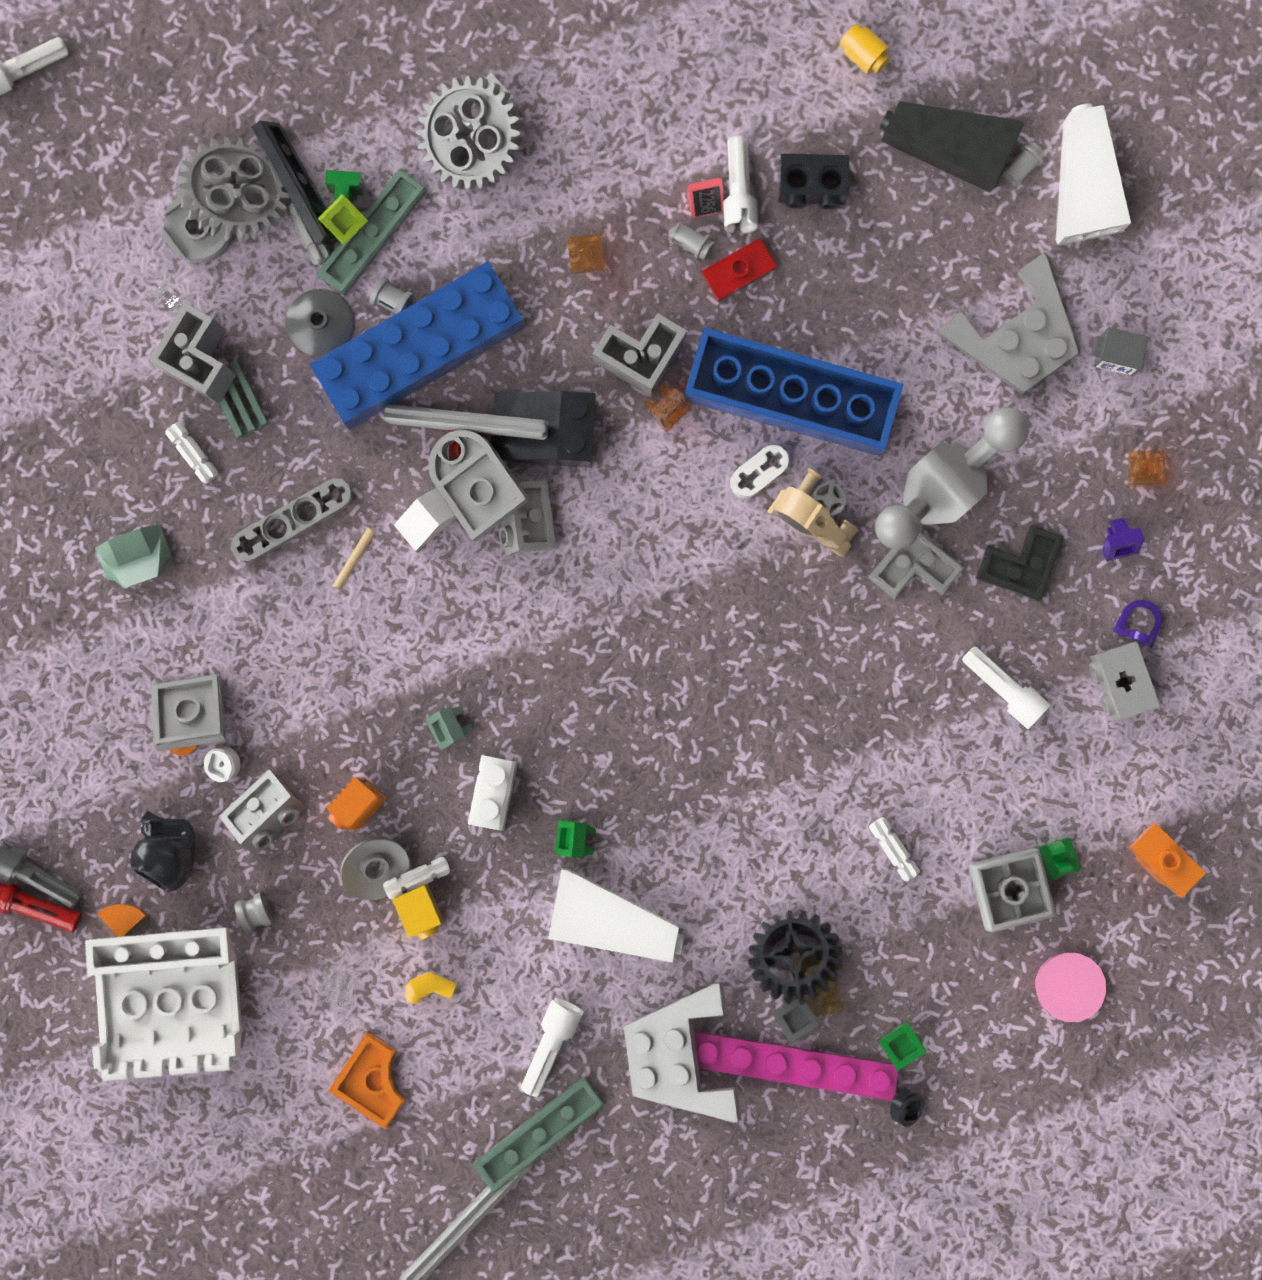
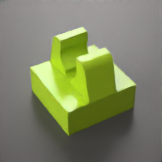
[318,195,368,245]

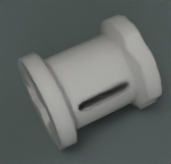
[369,277,414,315]

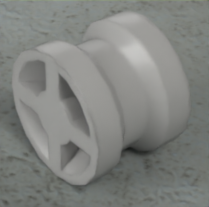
[811,482,847,519]
[234,892,274,934]

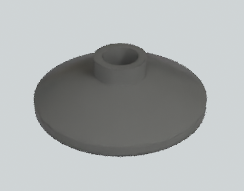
[286,289,354,356]

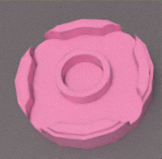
[1035,952,1106,1022]

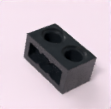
[778,153,849,210]

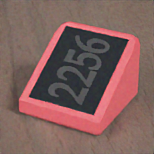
[687,178,724,218]

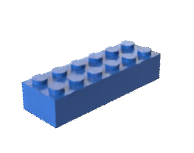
[309,261,525,430]
[684,327,904,456]

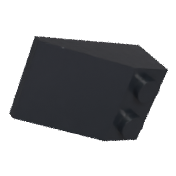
[491,391,596,468]

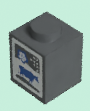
[1091,327,1149,376]

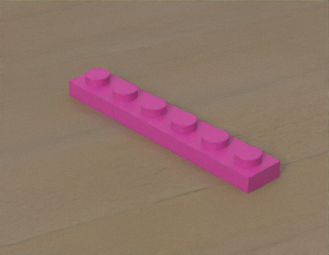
[694,1031,898,1100]

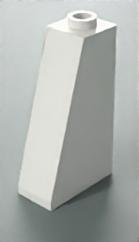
[1056,103,1131,246]
[548,868,684,962]

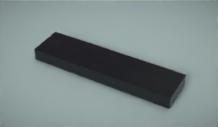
[251,120,339,245]

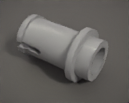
[1002,142,1045,187]
[669,221,715,260]

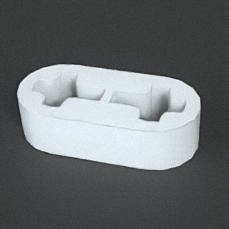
[730,445,789,498]

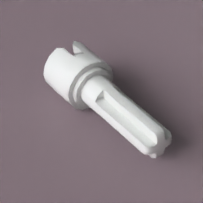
[0,37,68,96]
[723,136,758,233]
[962,646,1050,729]
[521,998,584,1097]

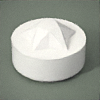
[204,746,240,782]

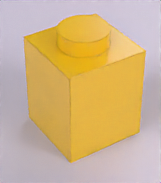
[392,884,444,940]

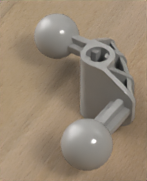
[875,407,1029,550]

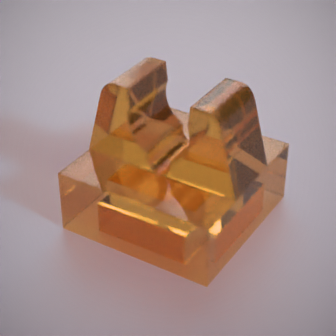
[567,233,605,274]
[645,385,691,433]
[1127,451,1165,487]

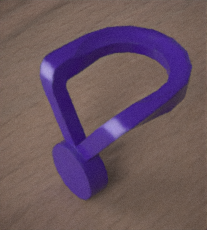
[1114,600,1163,648]

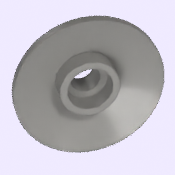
[340,838,409,900]

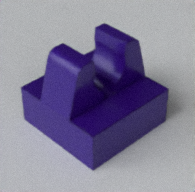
[1102,517,1145,562]

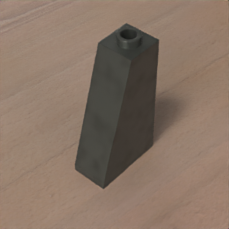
[879,101,1025,193]

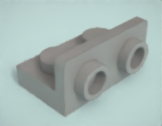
[499,480,556,556]
[219,769,306,854]

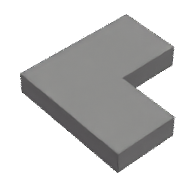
[868,532,964,599]

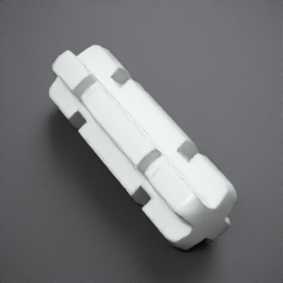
[166,422,218,484]
[869,817,920,881]
[383,857,450,899]

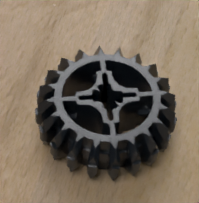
[748,910,843,1005]

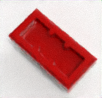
[701,238,777,302]

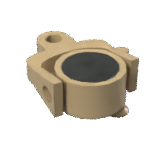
[767,468,859,557]

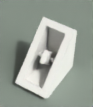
[394,488,456,552]

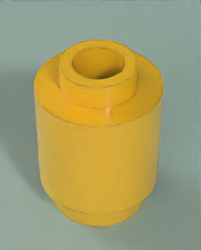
[840,23,891,74]

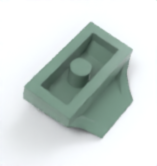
[95,524,174,589]

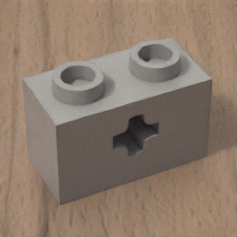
[1089,641,1160,721]

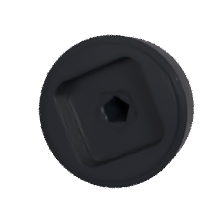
[890,1089,923,1127]

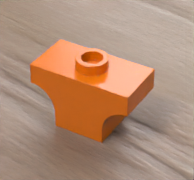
[1128,823,1206,898]

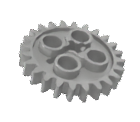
[416,75,525,190]
[177,137,290,242]

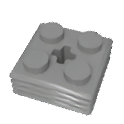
[969,848,1056,933]

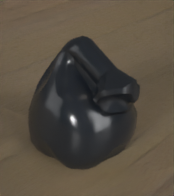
[130,811,195,892]

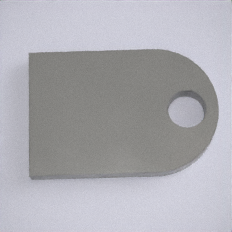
[428,430,530,541]

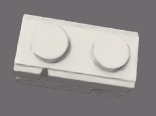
[468,755,518,831]

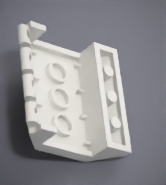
[85,927,242,1081]

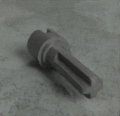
[0,839,82,908]

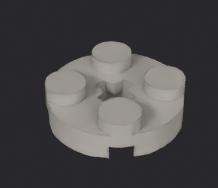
[163,197,233,263]

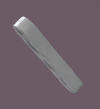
[231,478,353,562]

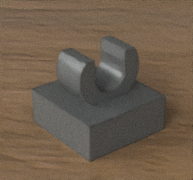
[771,996,820,1044]

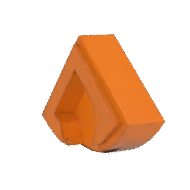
[97,904,148,937]

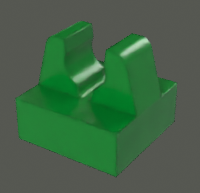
[325,170,364,203]
[555,820,596,858]
[1035,837,1081,881]
[877,1021,927,1071]

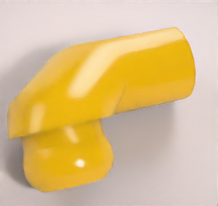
[404,972,458,1004]

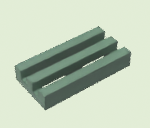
[220,362,270,439]

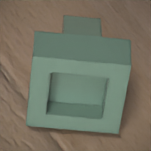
[426,706,472,751]

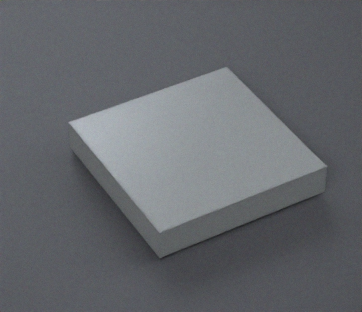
[151,674,226,752]

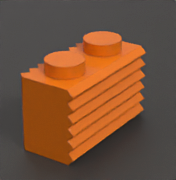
[327,777,387,831]

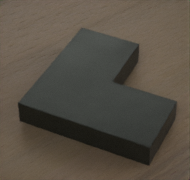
[975,525,1064,602]

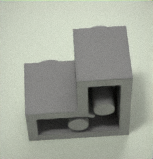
[149,303,236,404]
[592,313,687,397]

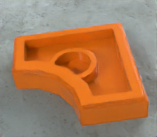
[328,1031,406,1130]

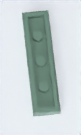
[316,168,427,296]
[471,1076,605,1194]

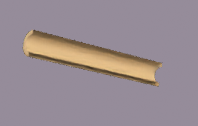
[333,527,376,590]

